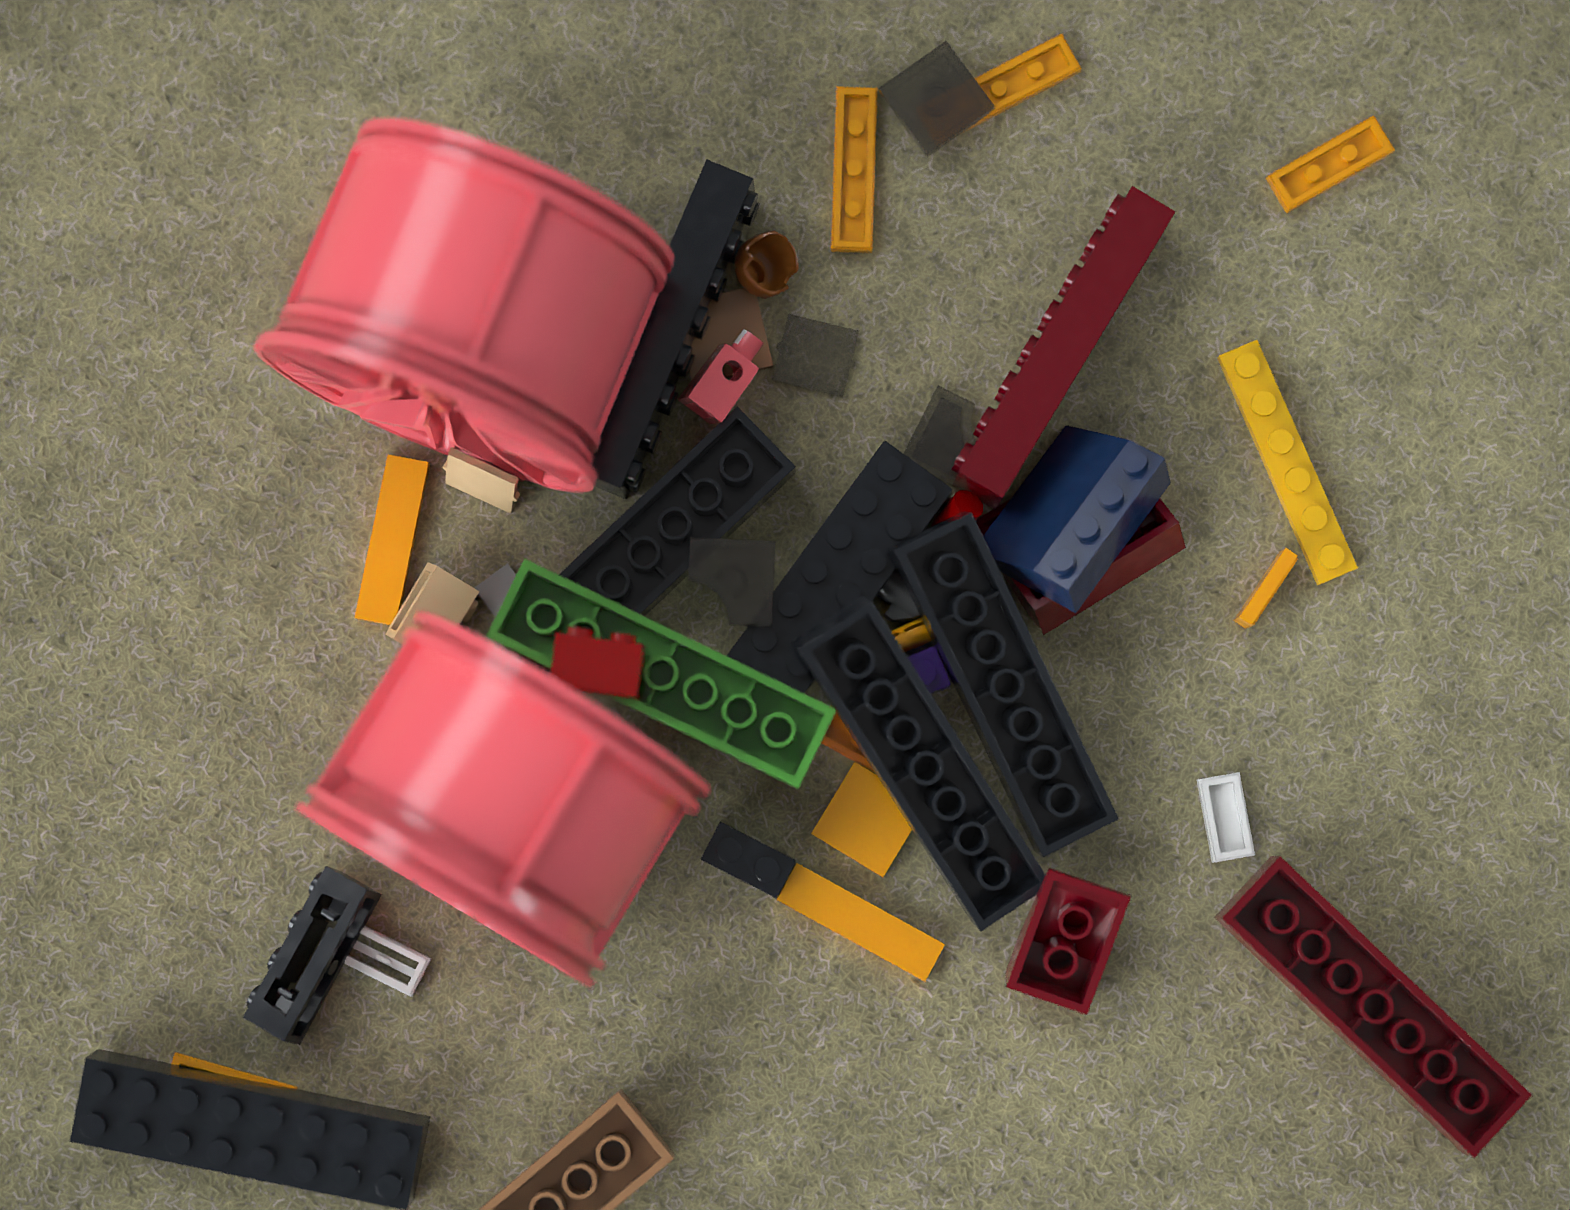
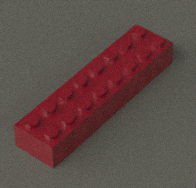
[951,186,1176,510]
[1214,856,1532,1158]

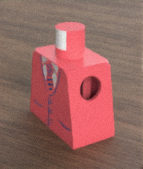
[677,329,763,424]

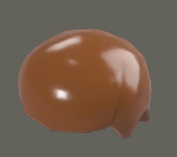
[735,230,799,299]

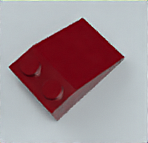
[1005,867,1131,1015]

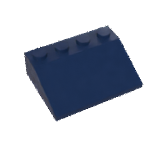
[983,425,1171,613]

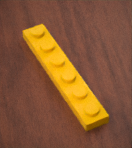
[1217,340,1358,586]

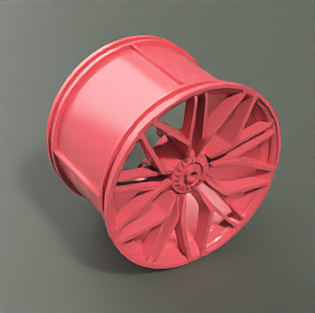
[254,118,675,493]

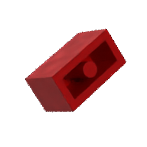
[550,627,645,699]

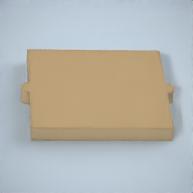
[443,447,520,514]

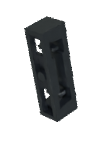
[243,866,382,1045]

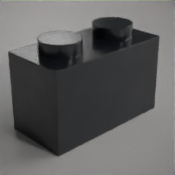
[701,822,796,899]

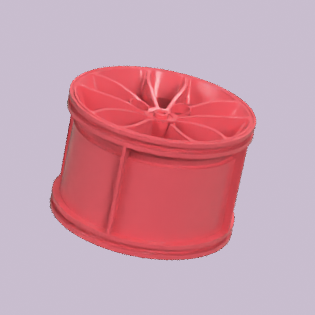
[294,611,711,989]

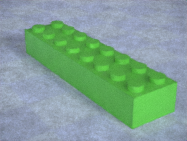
[486,558,836,789]

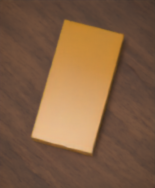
[1233,548,1298,629]

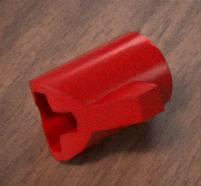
[931,490,983,526]

